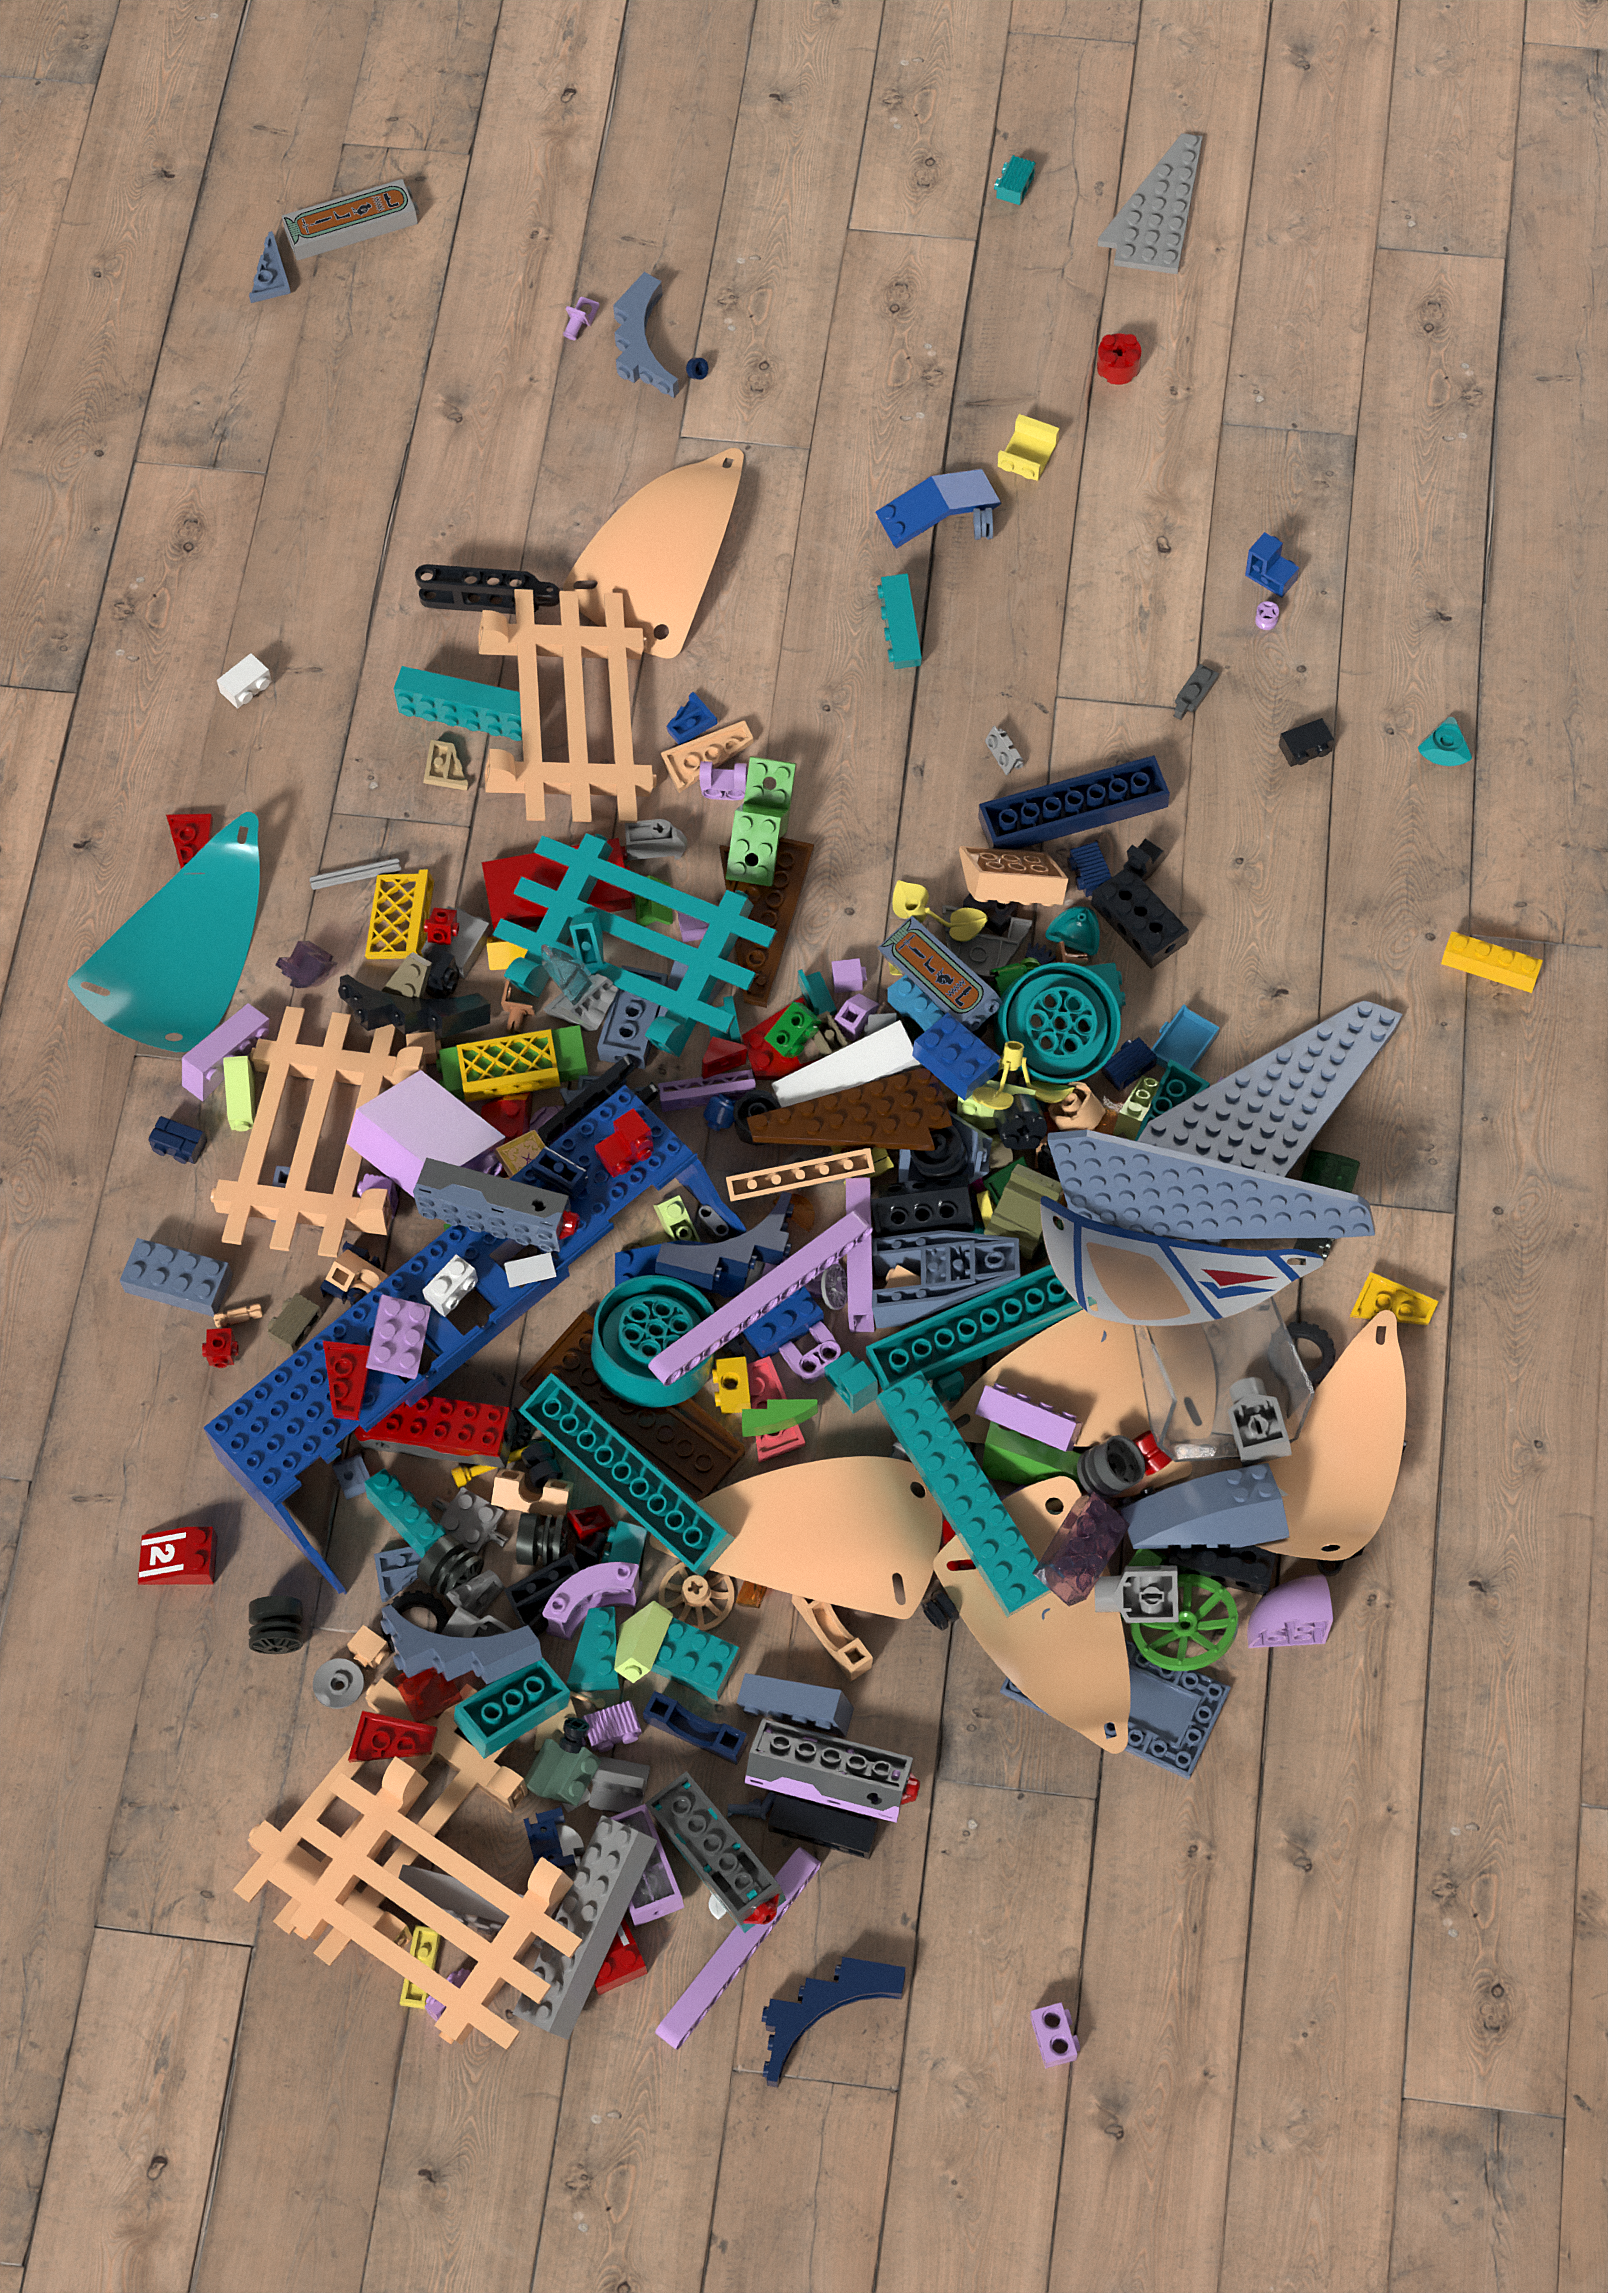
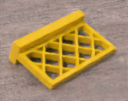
[365,869,435,959]
[457,1029,561,1102]

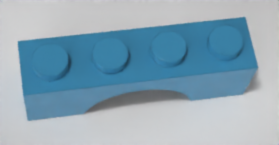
[888,974,945,1031]

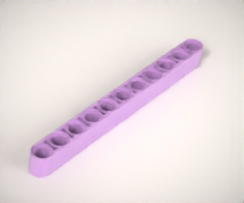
[648,1211,873,1386]

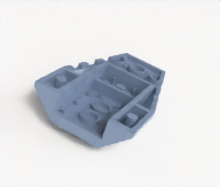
[1121,1463,1289,1549]

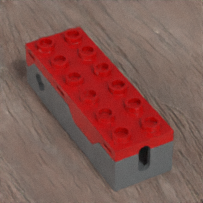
[354,1396,517,1469]

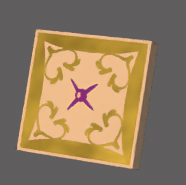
[493,1129,545,1178]

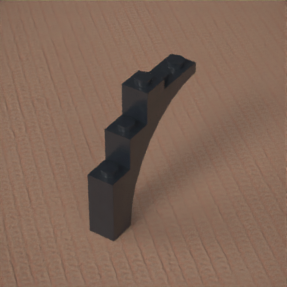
[338,974,491,1038]

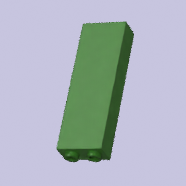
[436,1025,589,1100]

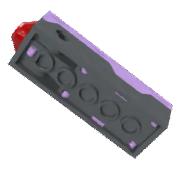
[745,1719,920,1823]

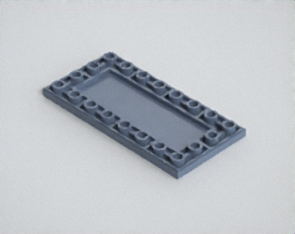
[1000,1609,1231,1780]

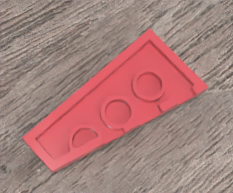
[747,1356,806,1463]

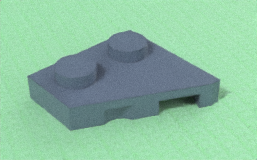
[374,1547,422,1603]

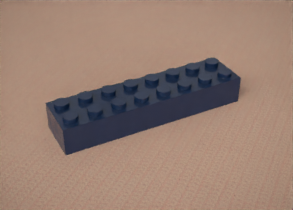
[978,755,1170,850]

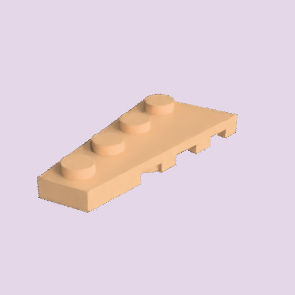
[661,720,754,793]

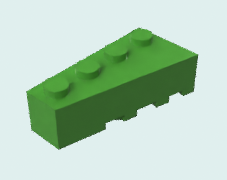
[982,1421,1083,1493]

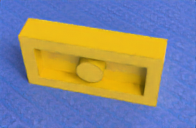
[487,936,528,970]

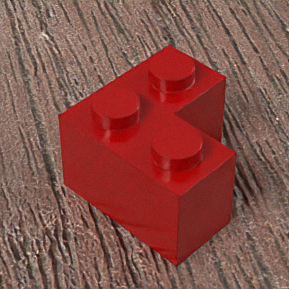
[595,1108,654,1178]

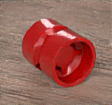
[1132,1428,1174,1476]

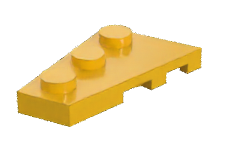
[1350,1272,1439,1325]

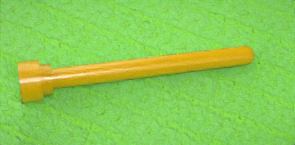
[451,1438,556,1488]

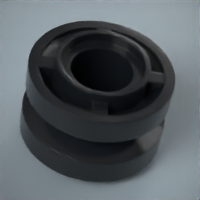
[921,1590,960,1631]

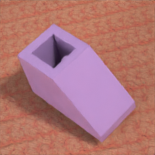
[834,994,879,1042]

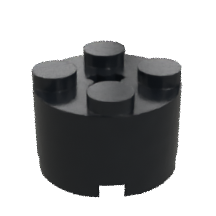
[733,1090,781,1146]
[993,1094,1047,1150]

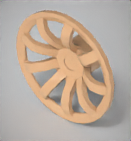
[659,1562,735,1631]

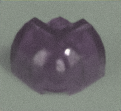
[275,941,338,988]

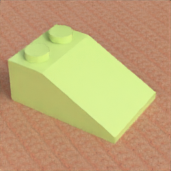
[957,1080,1036,1130]

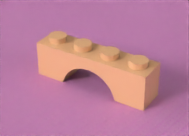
[792,1594,873,1682]

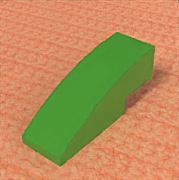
[742,1399,818,1437]

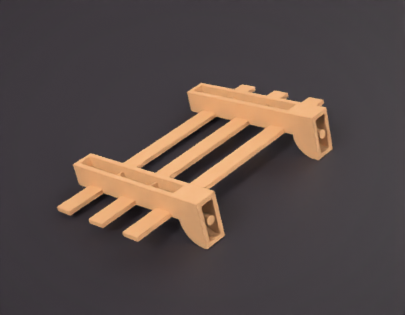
[478,589,657,823]
[211,1006,428,1258]
[233,1667,528,1966]
[265,1756,583,2051]

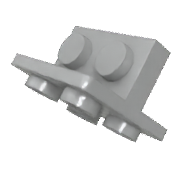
[589,1757,650,1813]

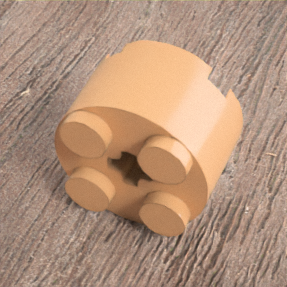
[1048,1082,1105,1132]

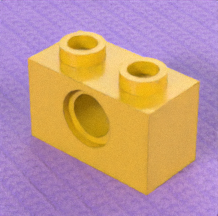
[712,1356,751,1415]

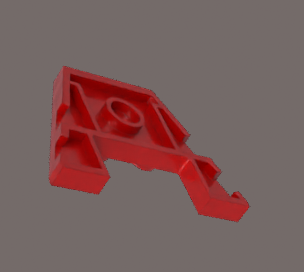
[741,997,824,1080]

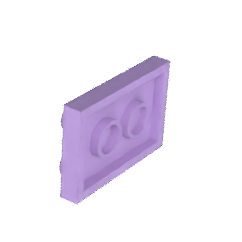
[366,1295,431,1379]

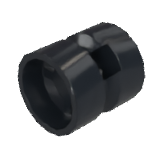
[521,1441,563,1488]

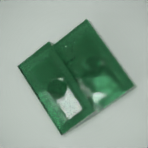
[1300,1149,1360,1193]

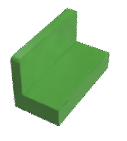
[635,875,673,927]

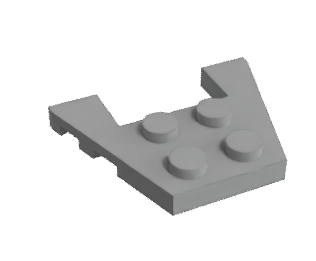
[942,905,1033,981]

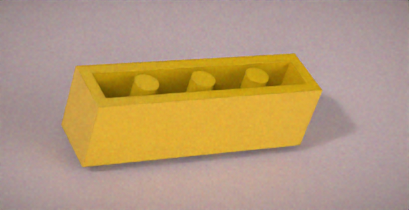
[1441,931,1543,993]

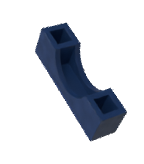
[643,1691,748,1765]

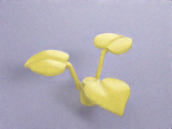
[888,880,988,975]
[972,1041,1074,1110]

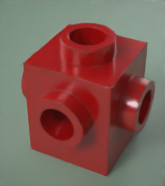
[424,907,459,945]
[202,1328,239,1368]

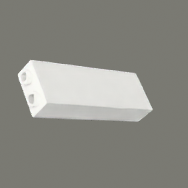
[771,1020,923,1108]

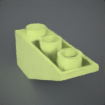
[1113,1075,1160,1141]
[653,1195,701,1242]

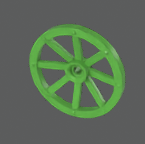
[1130,1574,1239,1671]

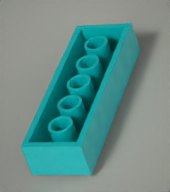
[393,666,522,741]

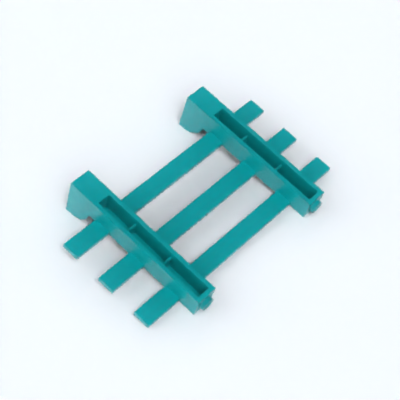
[493,833,777,1058]

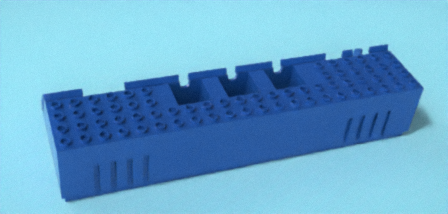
[203,1085,747,1595]

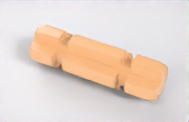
[214,1303,263,1328]

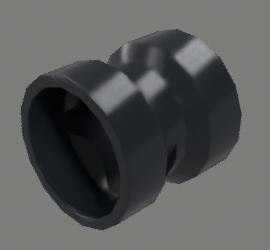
[559,1718,590,1754]

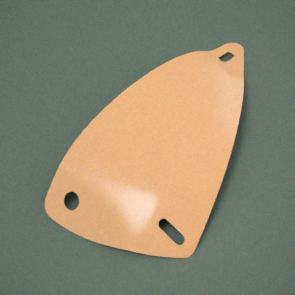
[1254,1310,1406,1561]

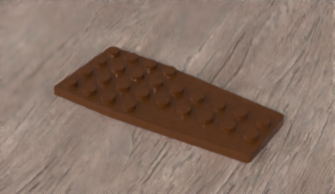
[519,1310,745,1503]

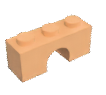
[326,1249,389,1293]
[491,1468,574,1520]

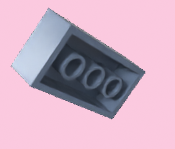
[119,1238,233,1317]

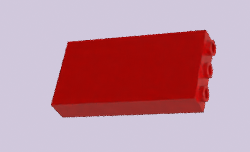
[481,838,635,931]

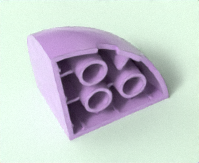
[1247,1574,1333,1648]

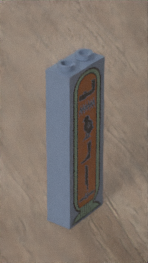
[877,916,1003,1033]

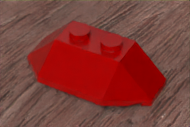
[481,1091,533,1178]

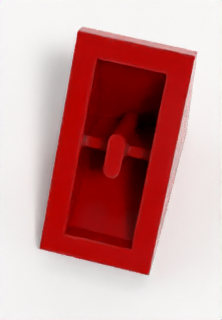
[701,1037,747,1079]
[566,1504,615,1546]

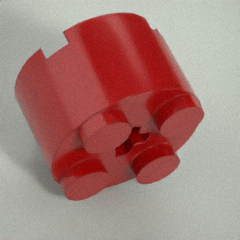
[1097,333,1142,385]

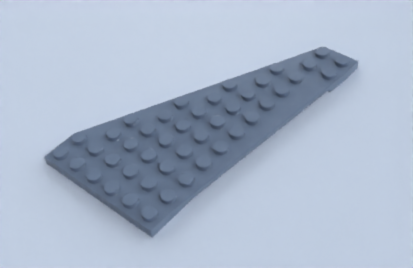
[1137,1001,1403,1177]
[1047,1130,1375,1239]

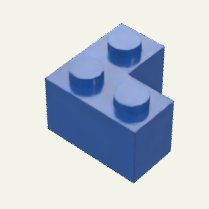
[1245,532,1299,598]

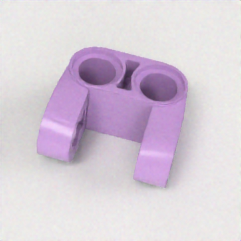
[699,761,748,800]
[779,1321,841,1384]

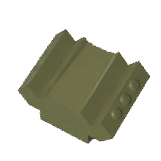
[984,1164,1063,1260]

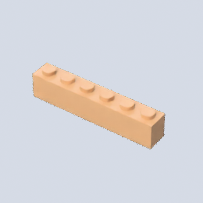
[726,1148,875,1202]

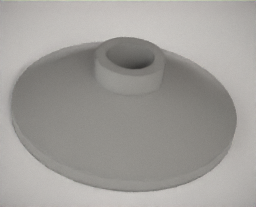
[313,1658,364,1709]

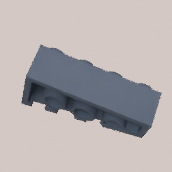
[737,1673,854,1737]

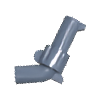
[728,1792,777,1820]

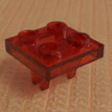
[393,1667,463,1723]

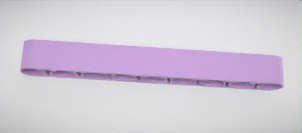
[655,1847,822,2050]

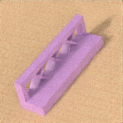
[658,1069,756,1112]

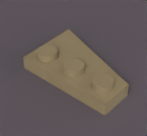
[382,952,432,999]

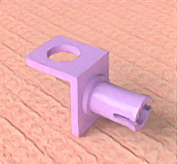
[563,297,600,340]

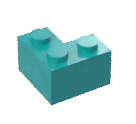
[824,1351,879,1414]

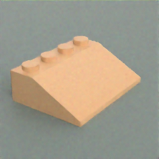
[959,846,1068,907]

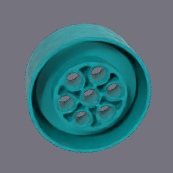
[993,962,1121,1085]
[591,1275,716,1407]

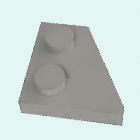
[446,1570,505,1618]

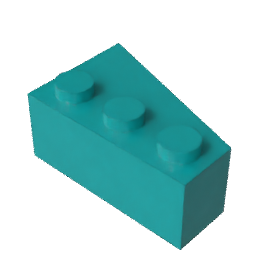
[566,1606,620,1693]

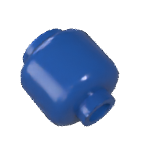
[703,1094,736,1131]

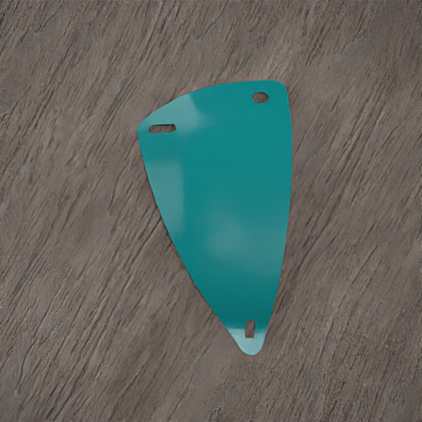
[67,812,260,1052]

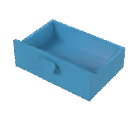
[1151,1004,1220,1072]

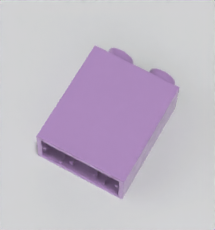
[347,1070,505,1197]

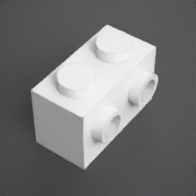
[217,653,272,709]
[422,1254,478,1317]

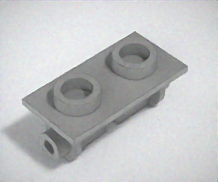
[985,726,1024,776]

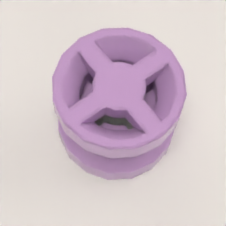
[1255,601,1279,630]

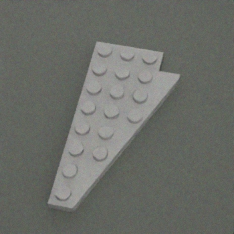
[1097,133,1202,274]

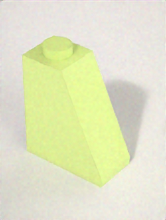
[223,1056,255,1131]
[614,1601,673,1683]

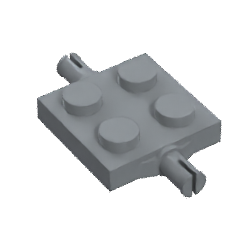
[432,1487,509,1556]

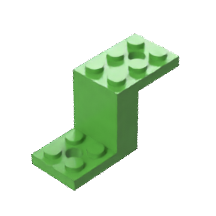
[726,756,797,886]

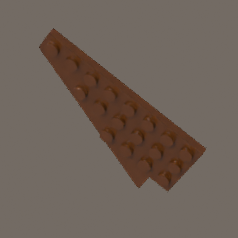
[719,837,814,1008]
[747,1067,952,1151]

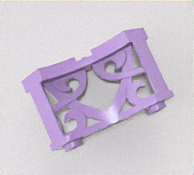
[542,1562,643,1641]

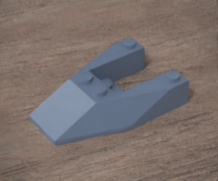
[872,1230,1021,1329]

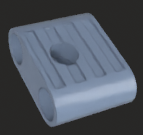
[332,1453,370,1500]

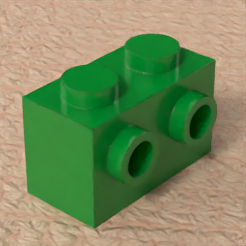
[764,1001,822,1058]

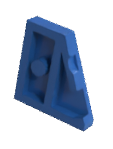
[666,692,718,745]

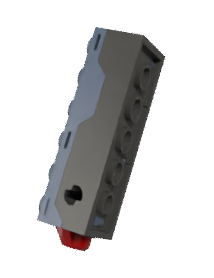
[413,1157,580,1252]

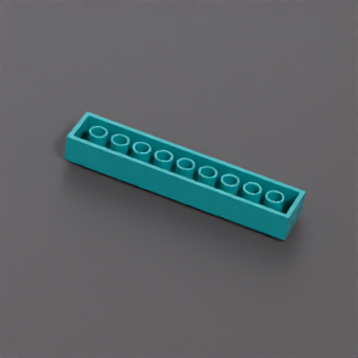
[866,1264,1096,1391]
[875,1370,1054,1618]
[518,1373,736,1577]

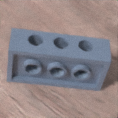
[597,965,668,1069]

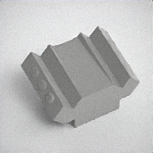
[543,974,618,1032]

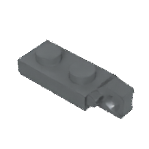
[1173,663,1219,720]

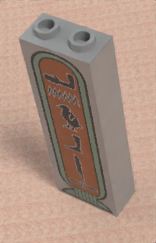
[282,179,419,261]

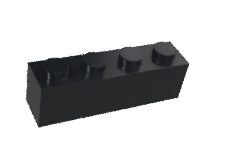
[768,1794,878,1860]

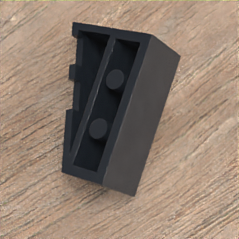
[504,1553,582,1637]

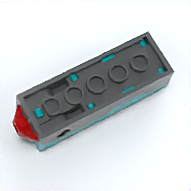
[645,1771,786,1933]

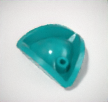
[1418,717,1472,766]
[1045,906,1100,956]

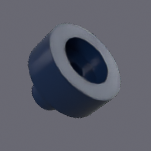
[686,357,709,380]

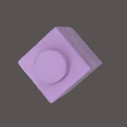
[677,911,710,943]
[832,958,867,993]

